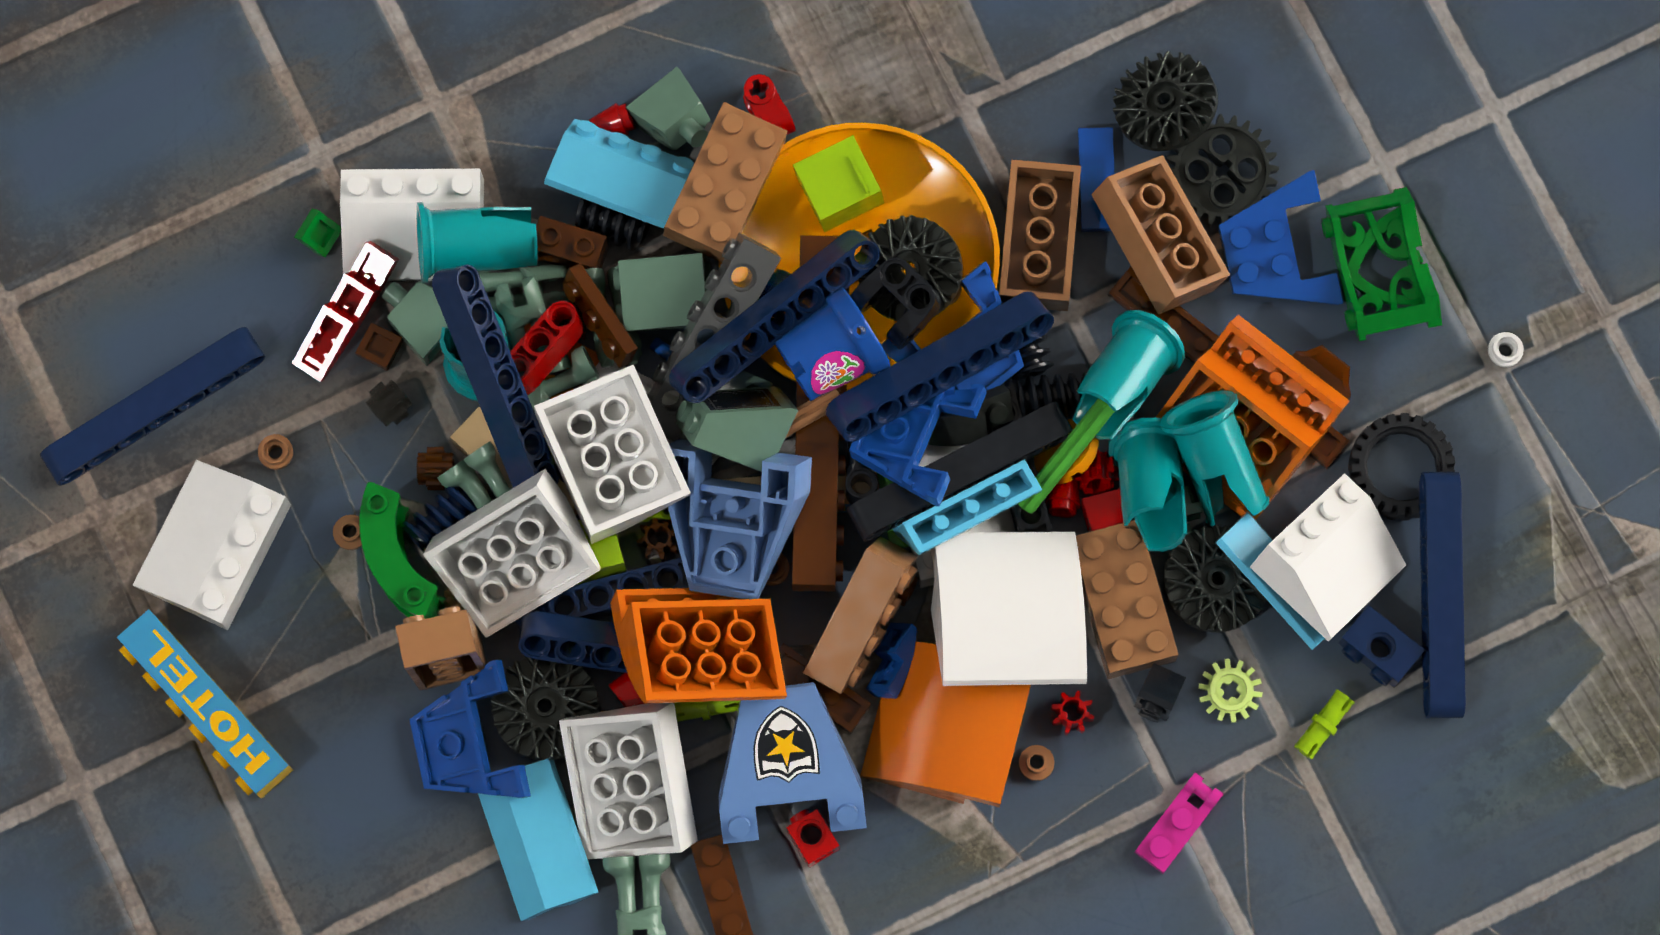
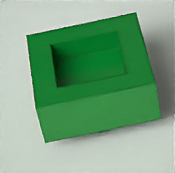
[294,208,341,257]

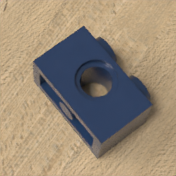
[1338,605,1425,688]

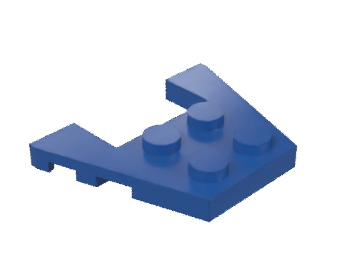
[1218,170,1343,305]
[881,261,1024,391]
[849,384,987,506]
[409,660,531,798]

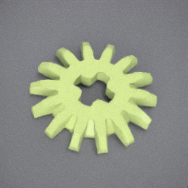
[1198,659,1263,723]

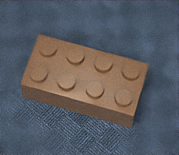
[663,102,788,262]
[1091,155,1230,315]
[999,160,1081,311]
[1076,520,1179,680]
[803,536,918,694]
[395,606,487,691]

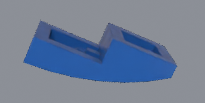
[866,622,917,699]

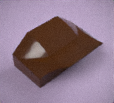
[1292,345,1351,400]

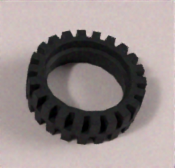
[1348,413,1455,521]

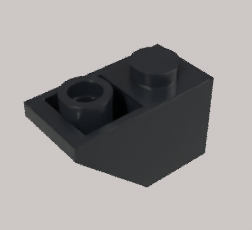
[1134,663,1186,723]

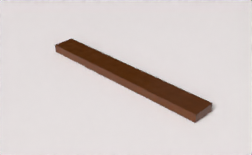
[1108,266,1350,469]

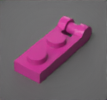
[1134,772,1223,874]

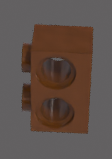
[536,216,609,270]

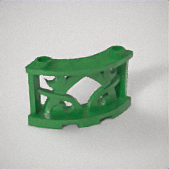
[1321,187,1442,341]
[359,482,445,619]

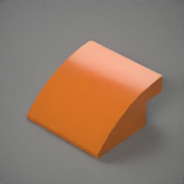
[1156,314,1350,520]
[610,588,787,704]
[860,641,1031,808]

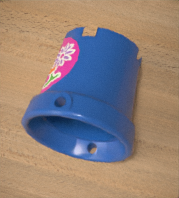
[774,287,890,401]

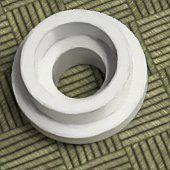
[1488,332,1524,367]

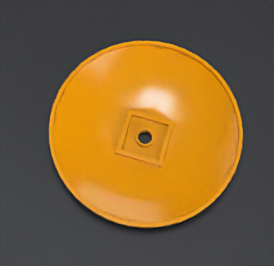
[719,123,1000,391]

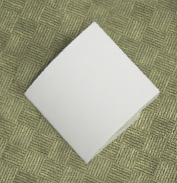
[931,532,1087,686]

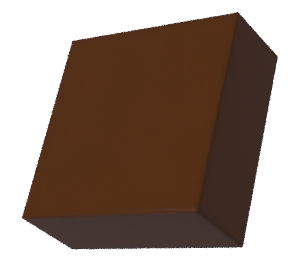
[355,322,404,371]

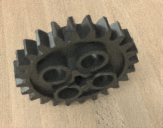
[1166,114,1279,227]

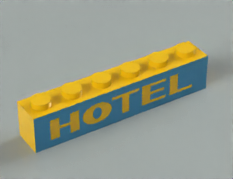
[117,609,293,799]

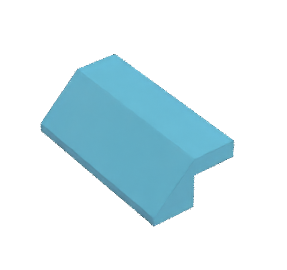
[893,459,1042,555]
[1215,511,1324,650]
[478,758,599,921]

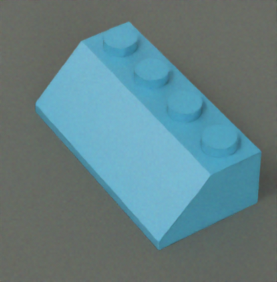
[544,119,694,229]

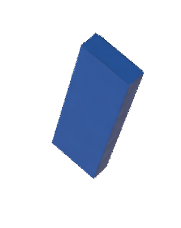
[1078,127,1115,232]

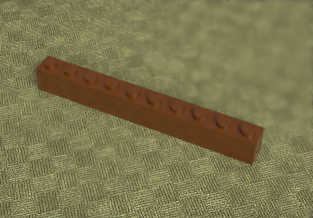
[792,235,849,592]

